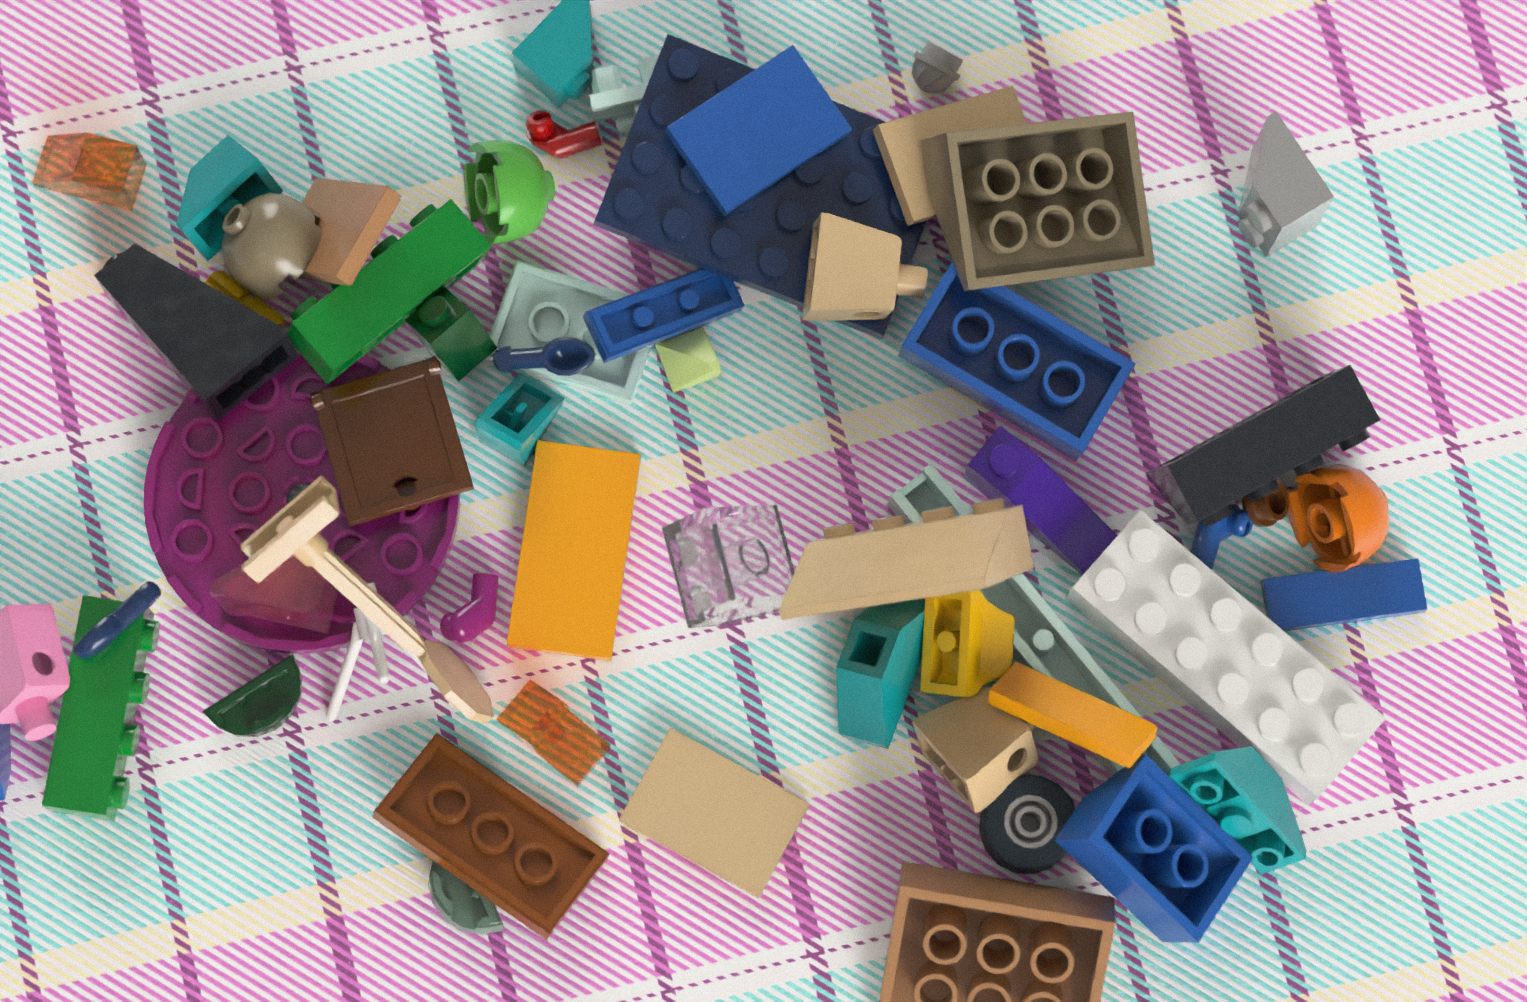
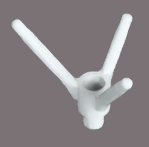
[326,582,428,721]

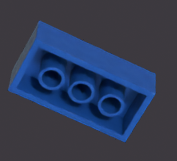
[898,261,1136,461]

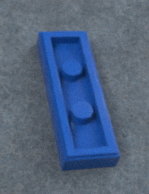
[583,268,745,363]
[1261,558,1428,631]

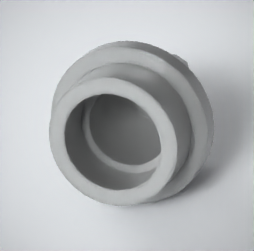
[911,41,963,93]

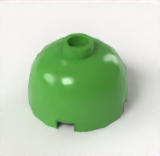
[464,140,555,245]

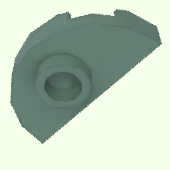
[428,861,503,935]

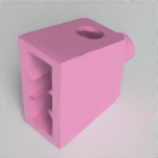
[0,604,70,741]

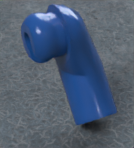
[1190,504,1253,570]

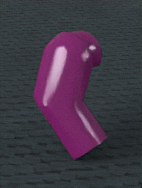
[440,573,499,643]

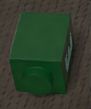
[405,287,497,382]

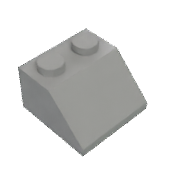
[1238,111,1334,257]

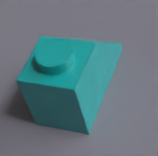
[512,0,594,108]
[176,135,283,261]

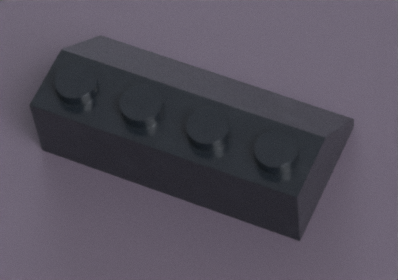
[1147,365,1381,527]

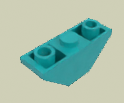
[836,598,925,749]
[1169,746,1307,875]

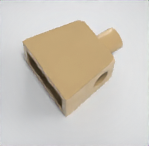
[802,212,928,321]
[912,687,1039,814]

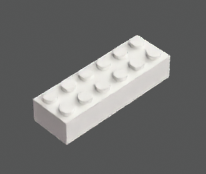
[1066,510,1386,806]

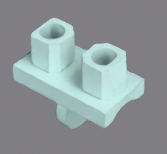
[589,55,659,134]

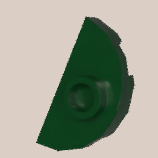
[202,654,302,737]

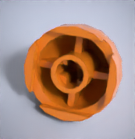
[1288,464,1389,573]

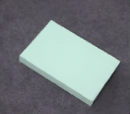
[485,259,652,405]

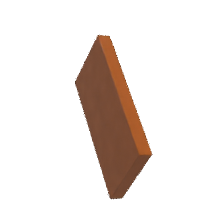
[372,733,610,940]

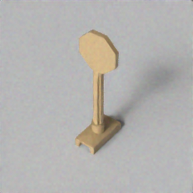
[241,476,494,723]

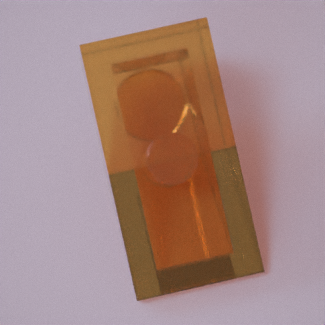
[32,132,147,211]

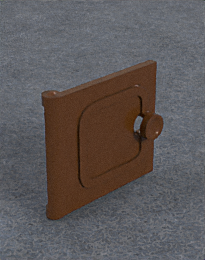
[310,356,474,527]

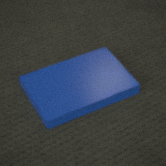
[665,45,852,216]

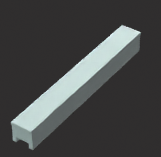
[886,463,1181,776]

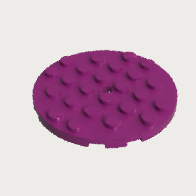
[143,349,460,654]

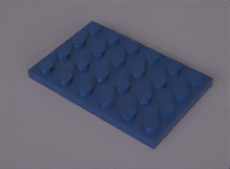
[593,34,927,340]

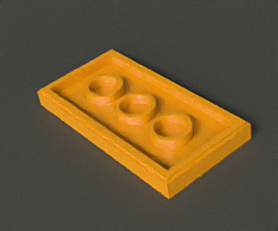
[506,440,641,661]

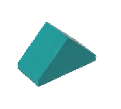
[474,373,565,467]

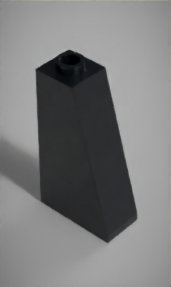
[94,243,299,421]

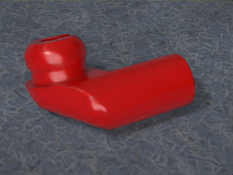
[526,110,602,158]

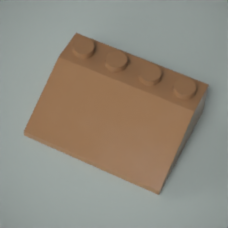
[879,861,1116,1002]

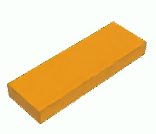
[988,662,1157,769]

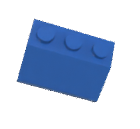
[1055,754,1253,943]

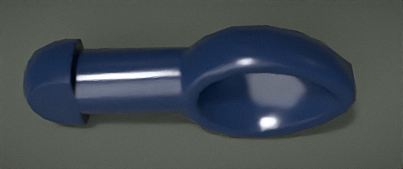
[492,337,596,376]
[72,581,162,659]

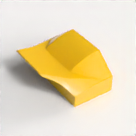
[920,590,1015,697]

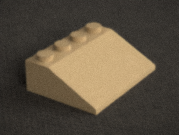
[779,498,1034,620]

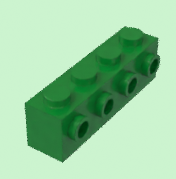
[288,199,492,384]
[42,595,160,821]

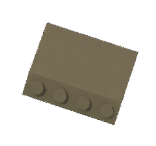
[921,111,1155,291]

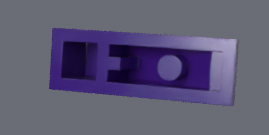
[963,426,1118,576]

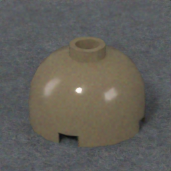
[222,193,322,300]

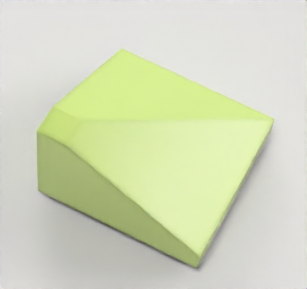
[655,327,721,393]

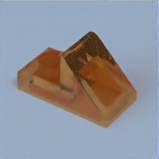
[496,679,611,788]

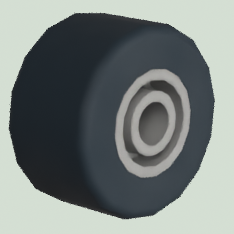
[979,774,1075,874]

